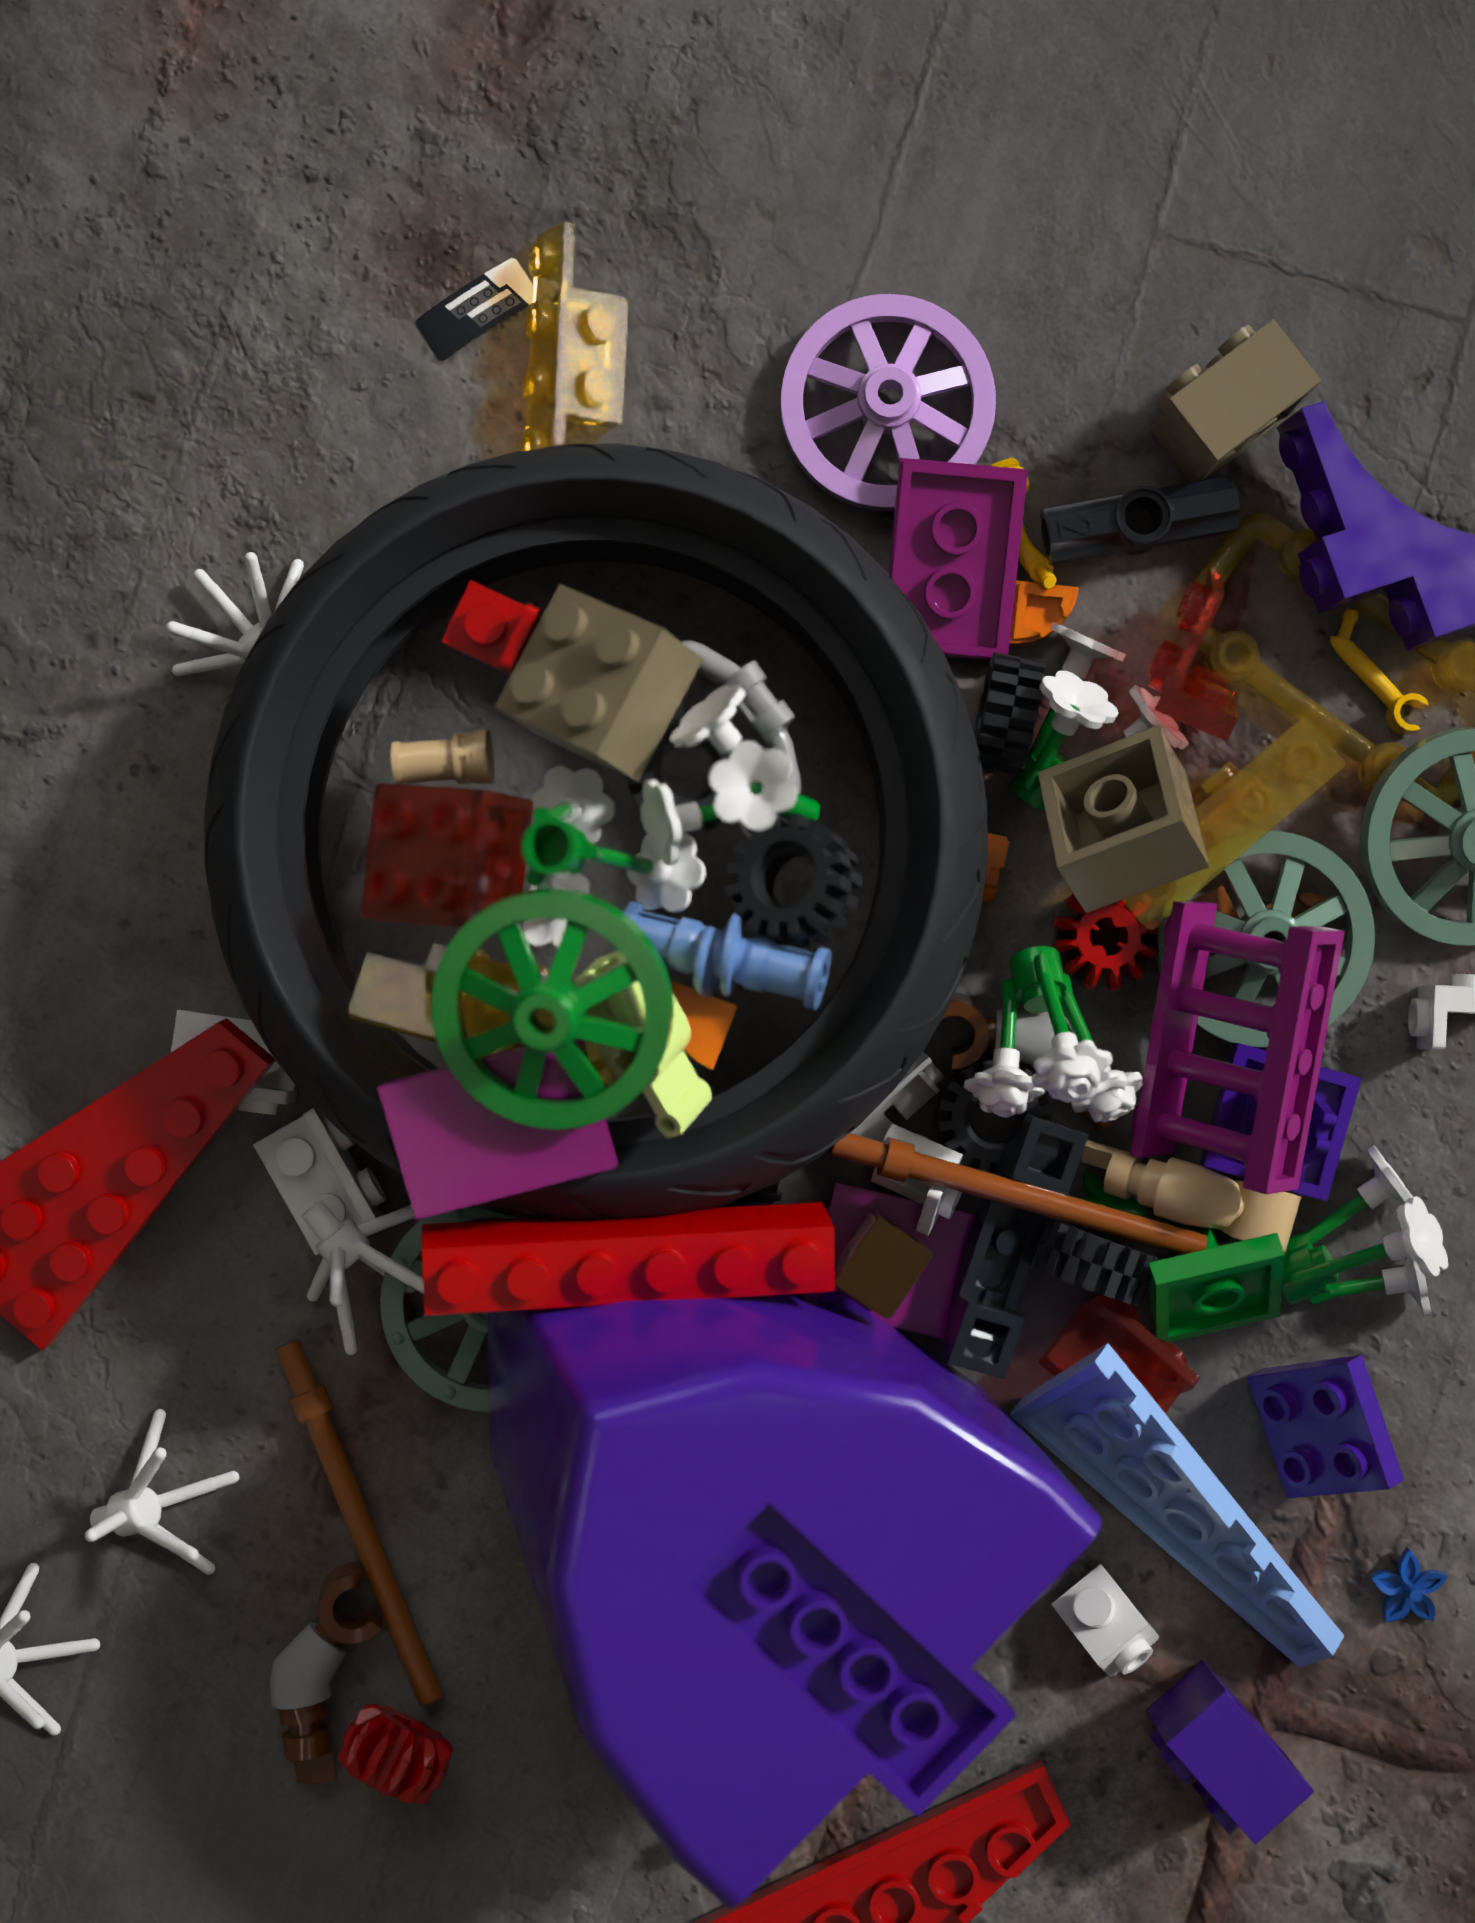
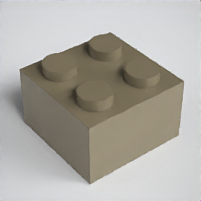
[1149,319,1322,482]
[495,584,703,782]
[1038,725,1210,913]

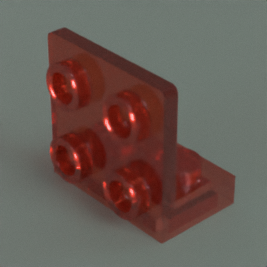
[1148,570,1238,742]
[361,783,533,934]

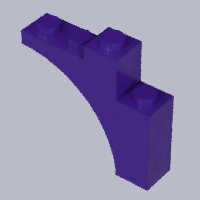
[1277,401,1475,651]

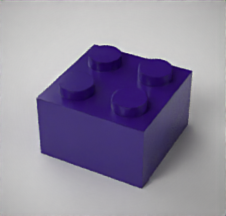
[1145,1660,1315,1845]

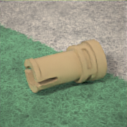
[391,729,495,786]

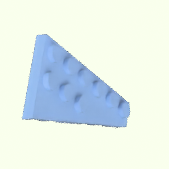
[1010,1343,1344,1668]

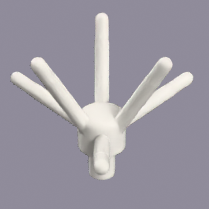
[166,552,304,676]
[301,1200,424,1355]
[85,1409,239,1575]
[0,1563,100,1736]

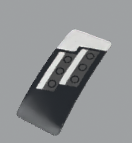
[416,258,540,361]

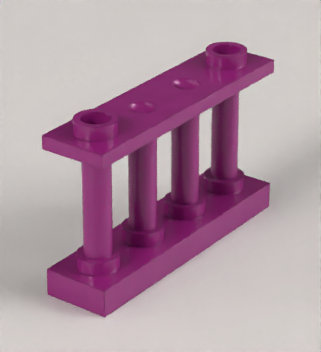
[1130,901,1345,1195]

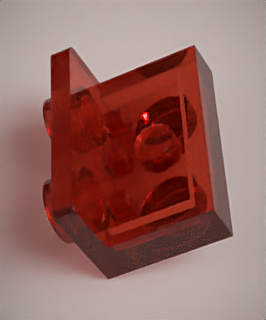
[1038,1294,1200,1414]

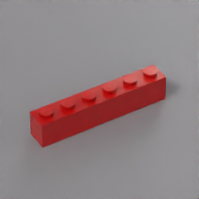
[422,1202,835,1315]

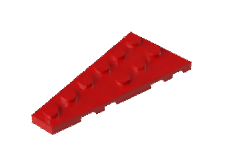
[0,1018,276,1351]
[693,1759,1071,1923]

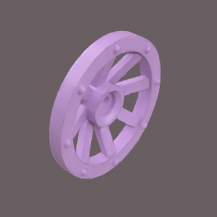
[781,294,996,512]

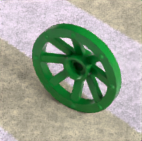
[431,888,674,1129]

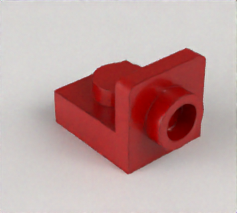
[441,580,544,676]

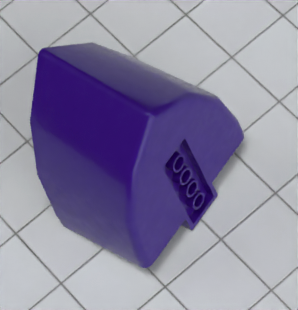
[488,1291,1102,1908]

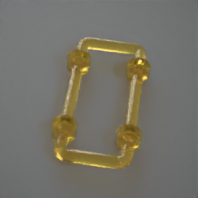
[1175,513,1475,806]

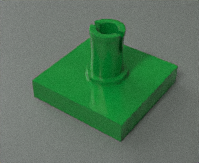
[1149,1223,1285,1346]

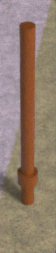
[829,1133,1207,1255]
[275,1339,443,1706]

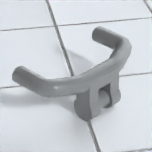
[680,641,801,841]

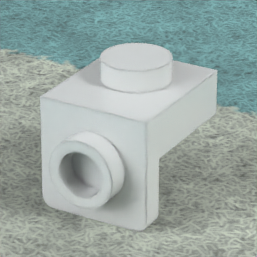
[1408,974,1475,1050]
[871,1123,963,1236]
[1051,1564,1160,1677]

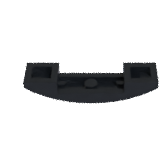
[943,1114,1089,1379]

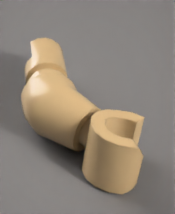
[1082,1140,1301,1252]

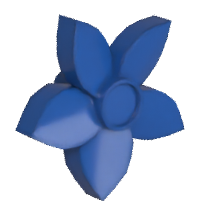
[1369,1547,1448,1622]

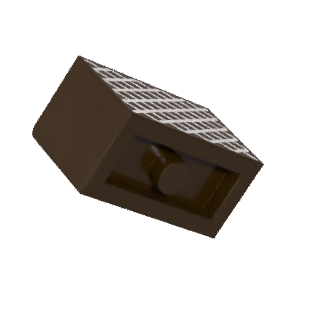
[835,1208,934,1319]

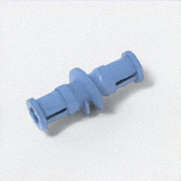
[614,901,831,1010]

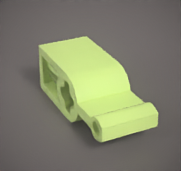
[574,951,712,1138]

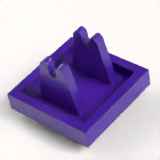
[1199,1043,1362,1201]
[1247,1355,1404,1499]

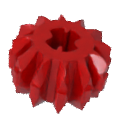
[1050,894,1159,991]
[337,1704,453,1804]

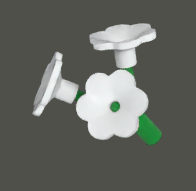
[640,685,820,866]

